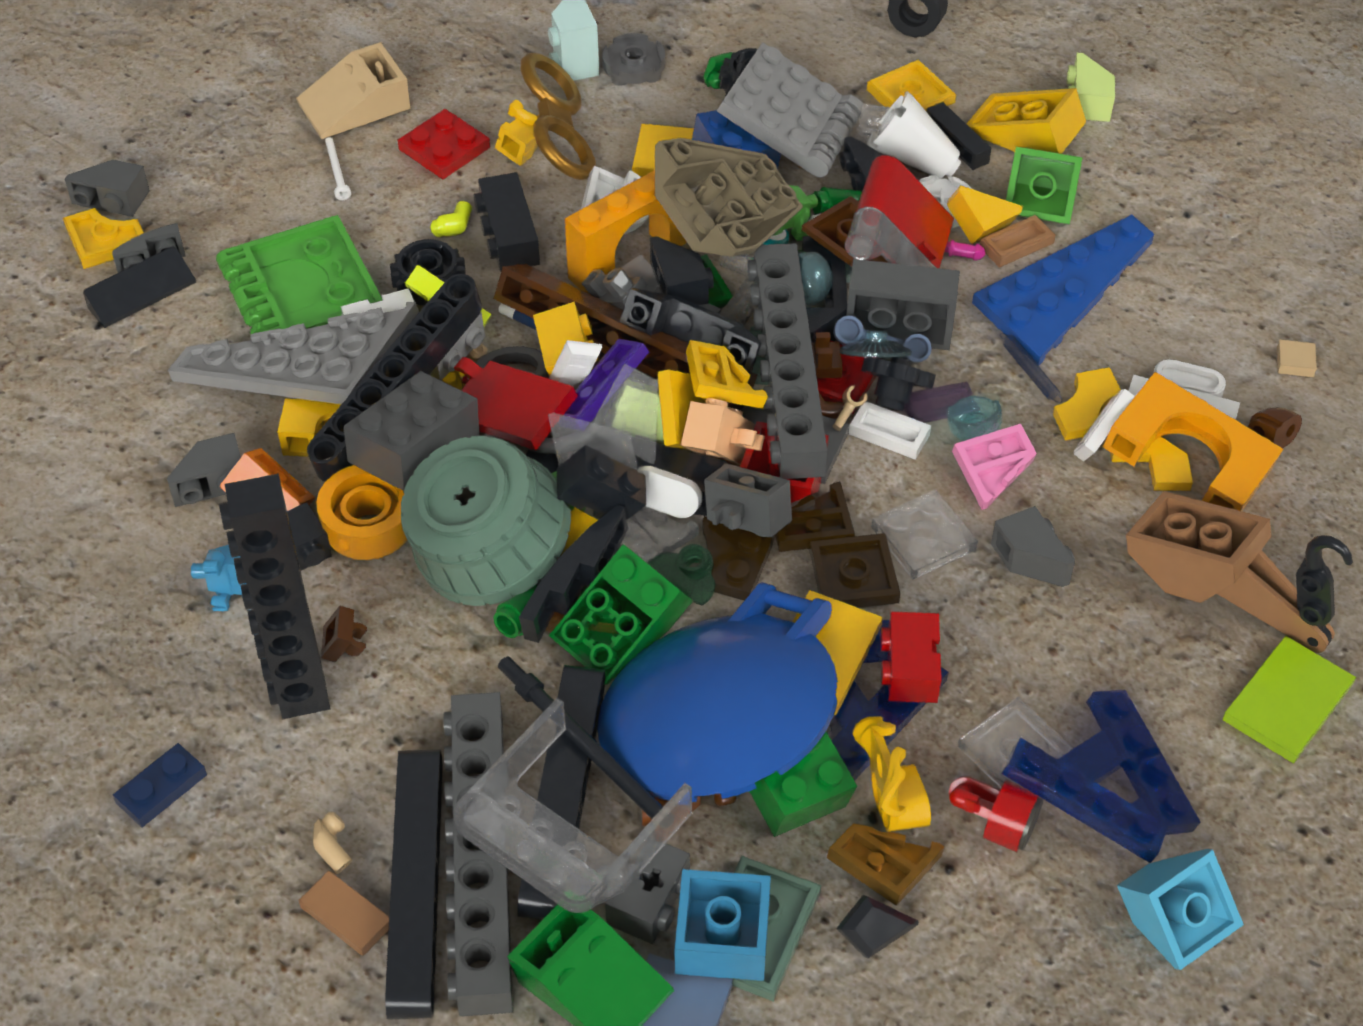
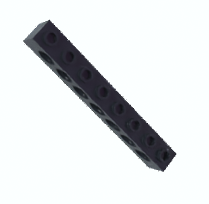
[219,473,331,720]

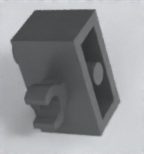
[704,464,792,537]

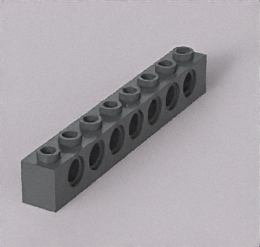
[747,243,827,479]
[444,692,513,1017]

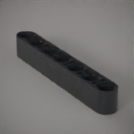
[307,274,482,482]
[517,665,606,919]
[385,749,443,1020]

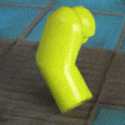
[430,201,472,237]

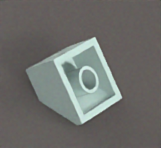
[548,0,599,81]

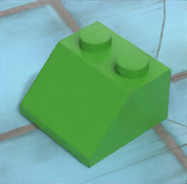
[1006,147,1083,225]

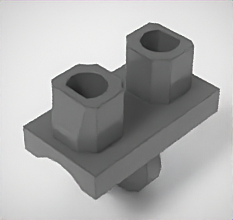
[582,268,648,310]

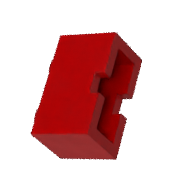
[880,611,942,703]

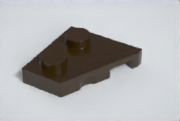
[775,482,855,552]

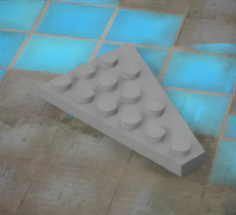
[168,302,419,404]

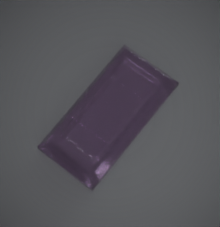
[904,381,981,423]

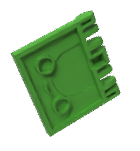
[216,215,382,334]

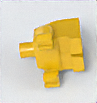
[495,100,540,167]

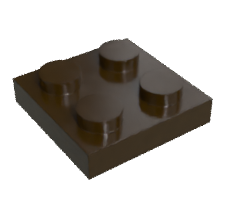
[809,533,901,608]

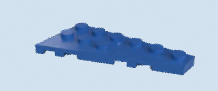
[972,215,1154,366]

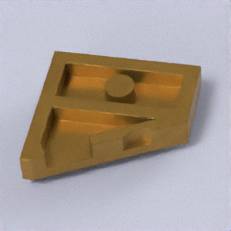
[827,823,945,906]

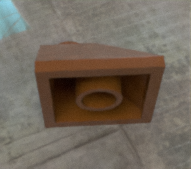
[802,196,899,267]

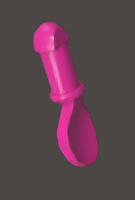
[945,240,986,261]

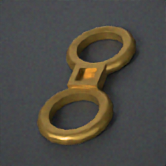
[520,53,596,180]

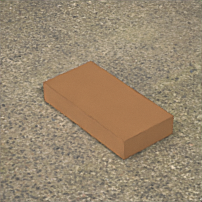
[980,215,1055,268]
[299,871,389,956]

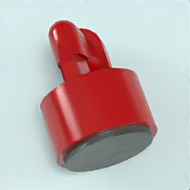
[949,776,1043,853]

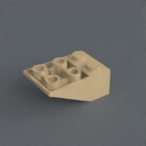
[296,42,411,139]

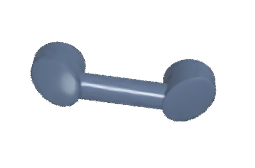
[833,316,932,364]

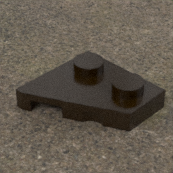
[702,516,774,601]

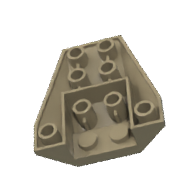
[655,138,803,257]

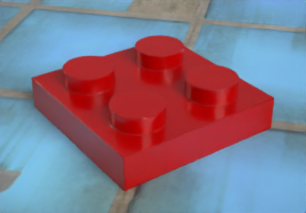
[398,109,490,180]

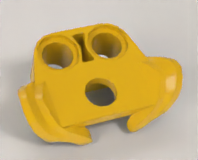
[852,716,931,832]

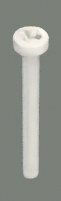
[325,137,351,201]

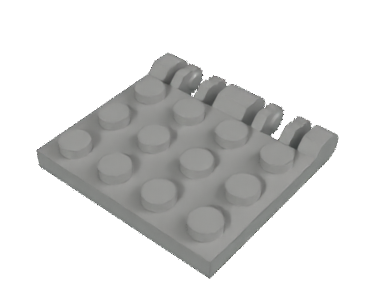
[717,42,864,177]

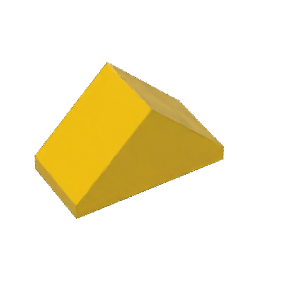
[947,185,1023,245]

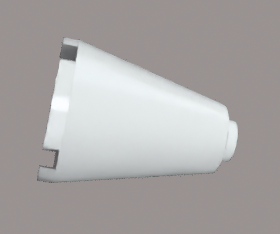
[867,91,961,179]

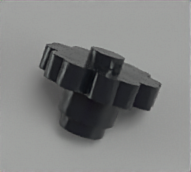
[861,356,936,412]

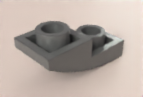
[112,223,186,273]

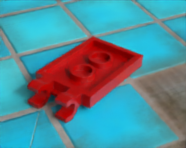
[454,357,578,450]

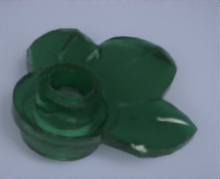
[648,544,716,606]

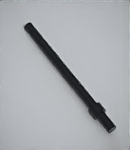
[498,656,670,826]

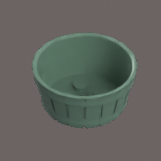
[401,436,571,606]

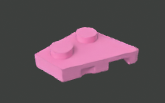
[952,424,1037,510]

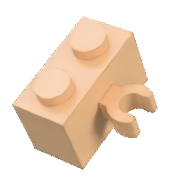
[681,398,765,466]

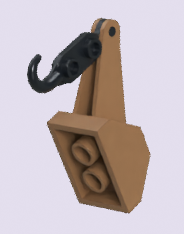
[1126,491,1353,653]

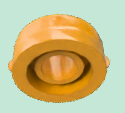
[316,465,408,560]

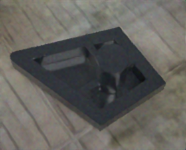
[836,895,919,958]

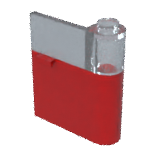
[845,155,954,268]

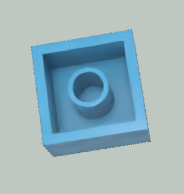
[674,869,771,981]

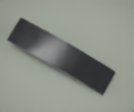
[519,505,628,643]

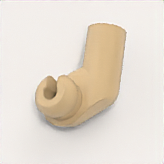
[313,812,353,874]

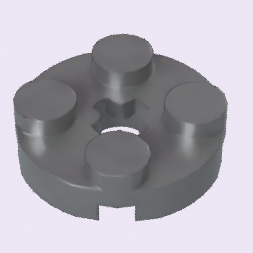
[602,33,665,86]

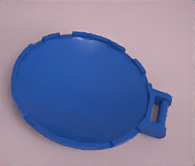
[597,582,838,802]

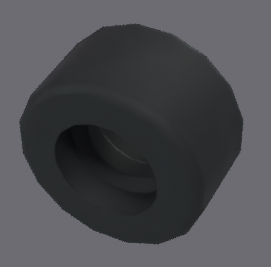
[887,0,948,38]

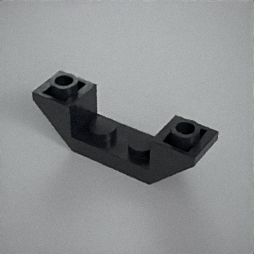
[798,236,848,343]
[620,288,762,376]

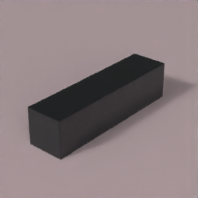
[926,102,991,170]

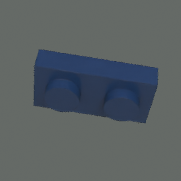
[113,743,207,828]

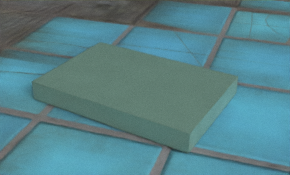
[730,856,822,1002]

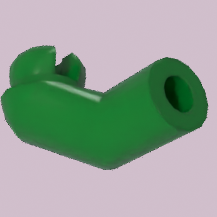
[703,52,732,89]

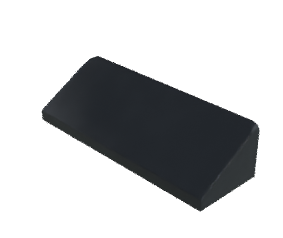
[83,246,196,328]

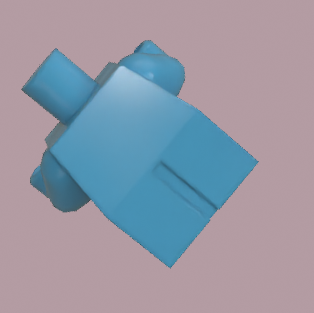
[191,545,247,611]

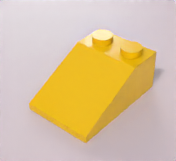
[967,88,1086,154]

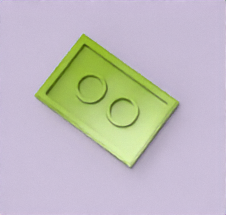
[1222,635,1356,764]

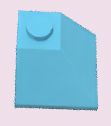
[1117,849,1244,970]

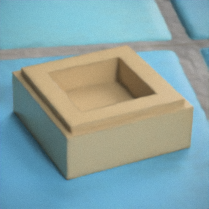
[1277,339,1317,377]

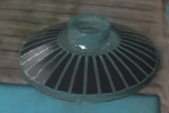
[839,331,912,357]

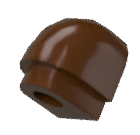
[1248,407,1302,448]

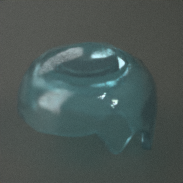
[798,252,833,305]
[947,395,1003,441]

